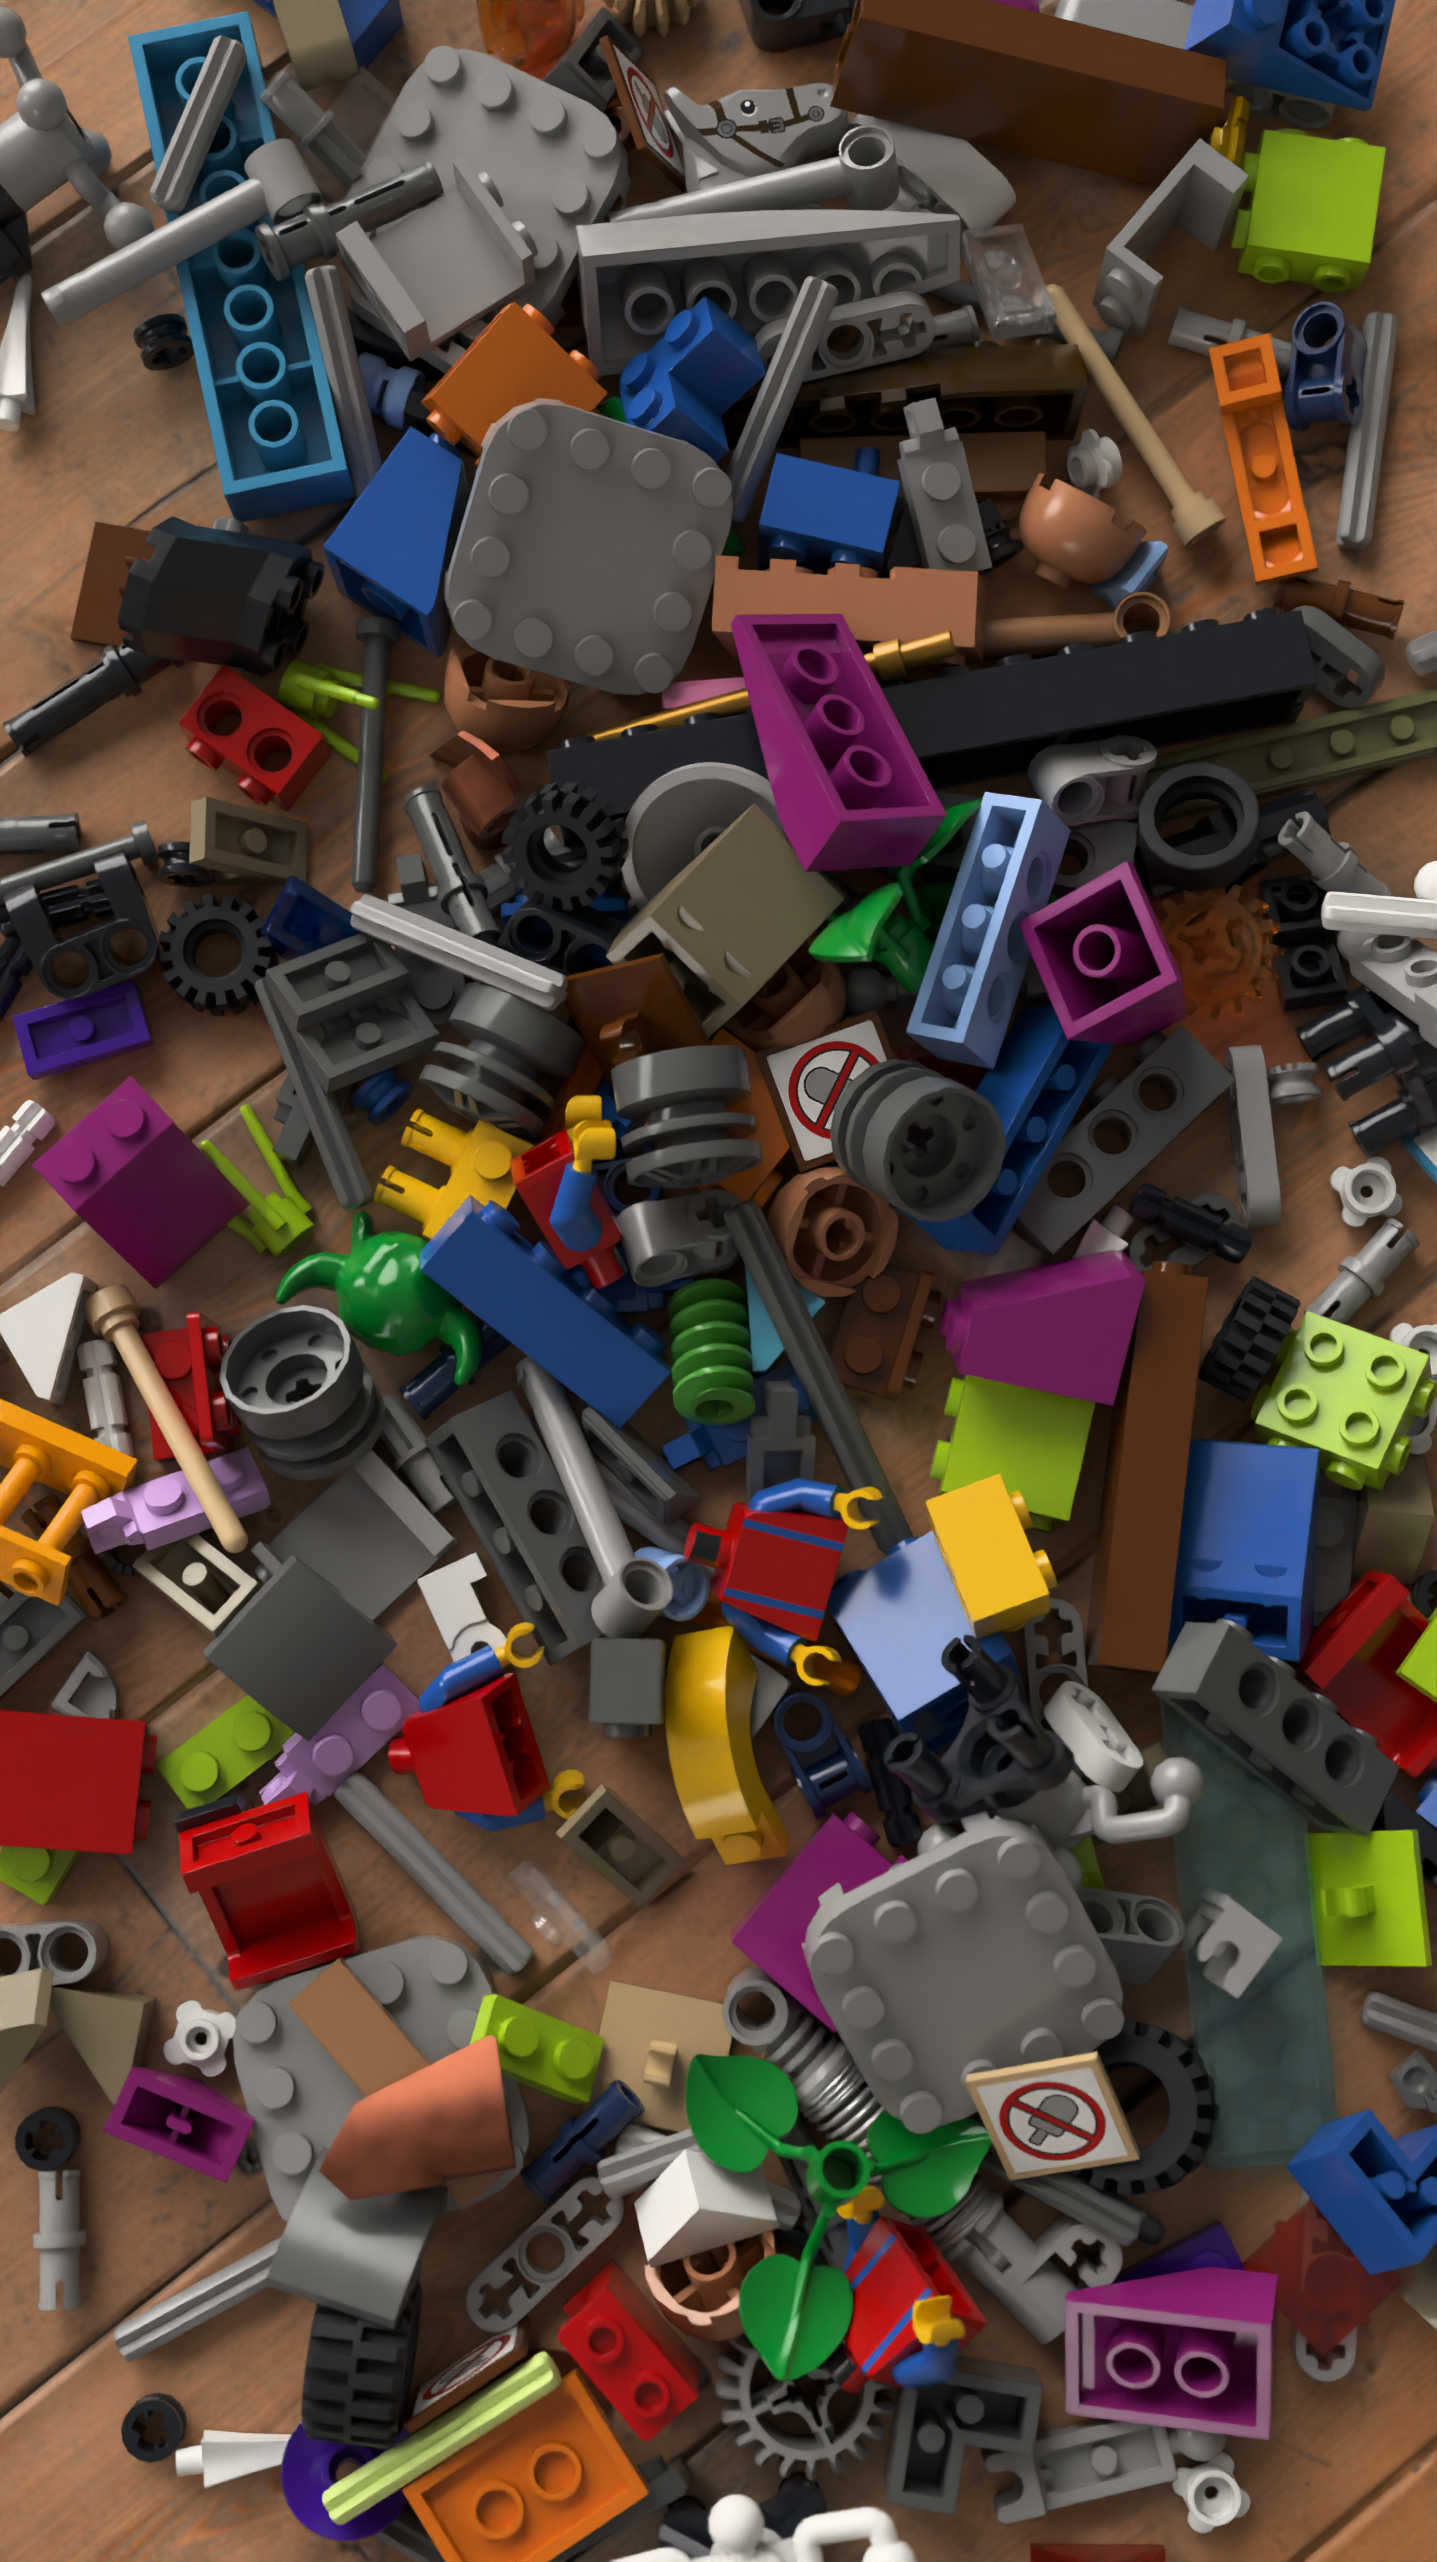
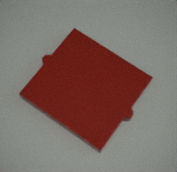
[1241,2199,1403,2358]

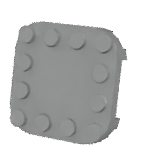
[346,46,632,328]
[442,398,733,696]
[801,1811,1124,2134]
[233,1934,532,2223]

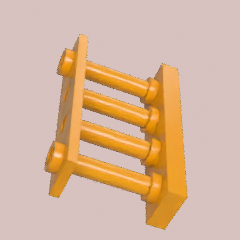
[0,1399,138,1606]

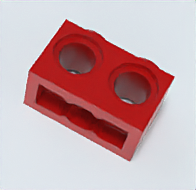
[178,664,332,812]

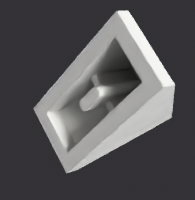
[0,1272,97,1406]
[634,2150,780,2268]

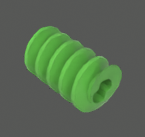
[668,1278,755,1426]

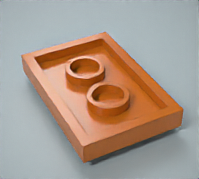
[402,2368,650,2562]

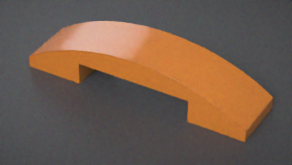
[1208,333,1318,586]

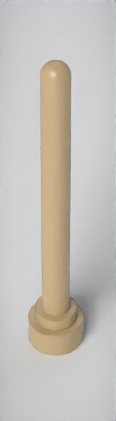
[1041,284,1227,548]
[82,1284,248,1553]

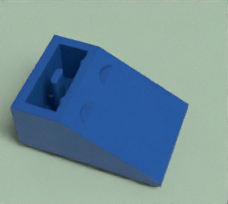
[1184,0,1396,111]
[1168,1438,1320,1661]

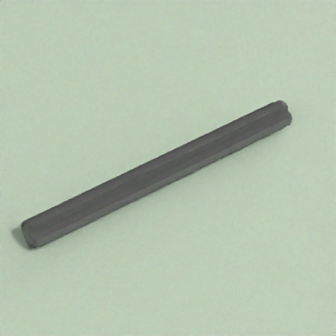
[724,1200,913,1554]

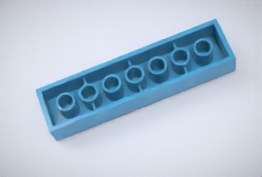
[128,11,355,523]

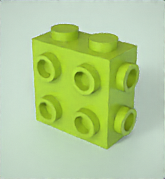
[1230,128,1386,293]
[1251,1311,1437,1491]
[929,1375,1096,1533]

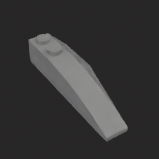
[576,209,960,376]

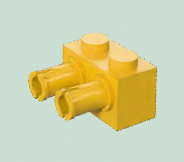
[373,1108,534,1242]
[925,1473,1057,1639]

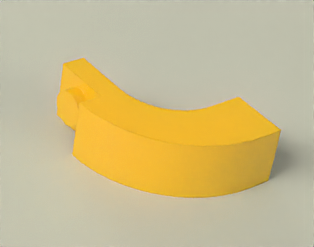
[665,1625,790,1865]

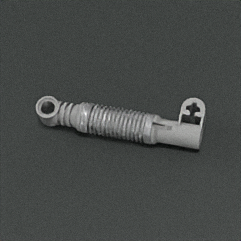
[722,1967,1123,2345]

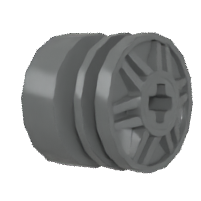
[418,982,586,1141]
[611,1045,762,1188]
[830,1059,1006,1222]
[219,1305,386,1481]

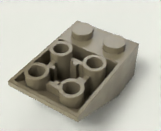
[606,804,846,1038]

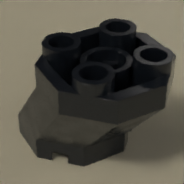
[118,516,325,677]

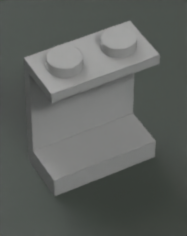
[1092,138,1249,341]
[335,155,538,362]
[250,1448,459,1621]

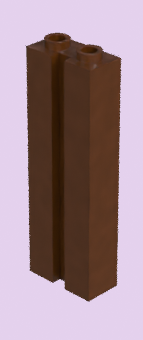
[830,0,1233,187]
[1085,1261,1209,1674]

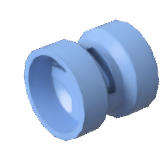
[358,351,425,431]
[634,1546,710,1621]

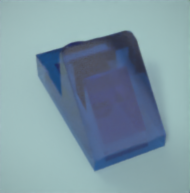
[260,876,391,961]

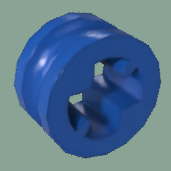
[351,1066,414,1127]

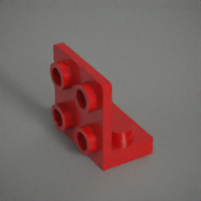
[140,1312,242,1462]

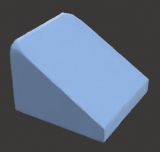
[1090,541,1169,610]

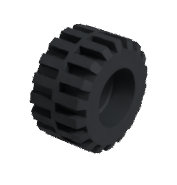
[1072,2020,1219,2195]
[301,2280,422,2450]

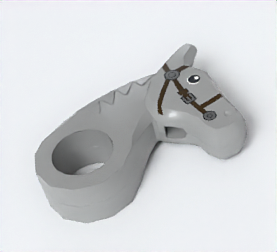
[663,83,853,349]

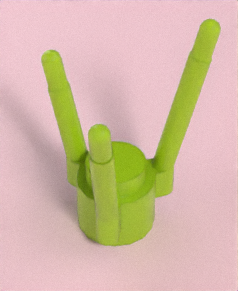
[278,659,441,782]
[200,1104,315,1258]

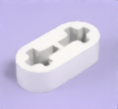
[1044,1681,1143,1792]

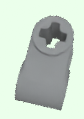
[1027,735,1157,826]
[617,1189,740,1287]

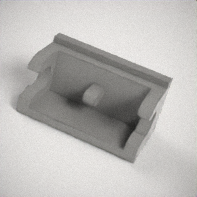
[1179,1887,1283,1999]

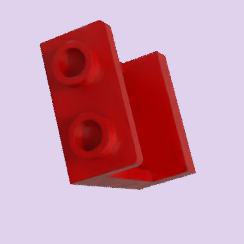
[1285,1569,1437,1778]
[0,1709,158,1855]
[179,1791,360,1990]
[557,2258,700,2442]

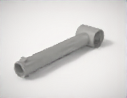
[609,125,900,222]
[41,139,323,328]
[515,1357,673,1639]

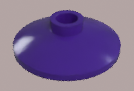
[281,2421,410,2542]

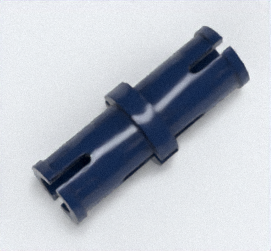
[521,2080,645,2202]

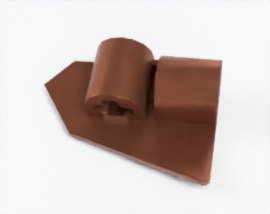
[429,730,525,850]
[318,2035,516,2201]

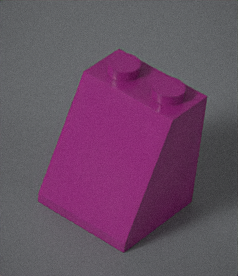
[1018,861,1186,1045]
[32,1076,250,1289]
[939,1250,1146,1406]
[731,1811,908,2032]

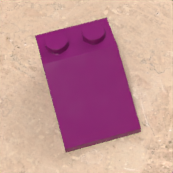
[1065,2267,1278,2440]

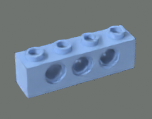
[906,792,1071,1069]

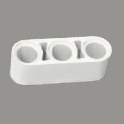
[848,114,1016,247]

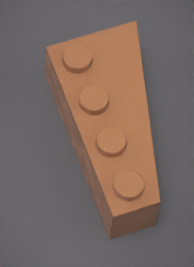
[712,555,986,672]

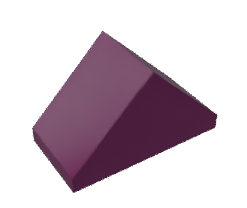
[103,2066,255,2183]

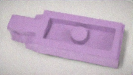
[81,1447,271,1554]
[259,1662,420,1805]

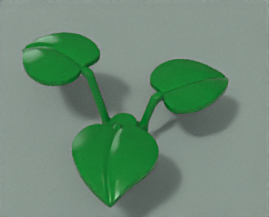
[809,798,983,992]
[685,2054,992,2382]

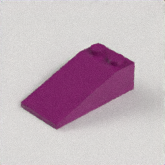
[731,614,947,872]

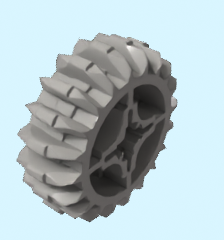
[716,2333,895,2480]

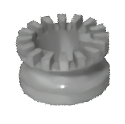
[1266,1062,1322,1105]

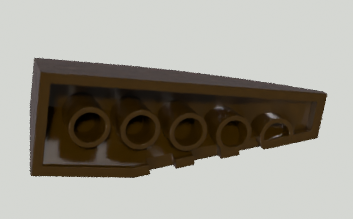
[721,338,1088,450]

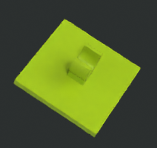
[1302,1830,1432,1967]

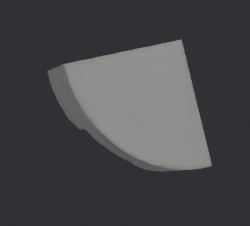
[50,1651,120,1719]

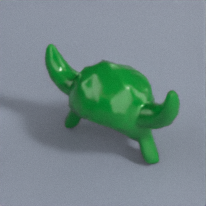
[276,1211,483,1386]

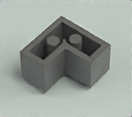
[883,2355,1043,2515]

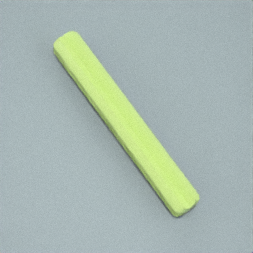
[322,2352,562,2525]

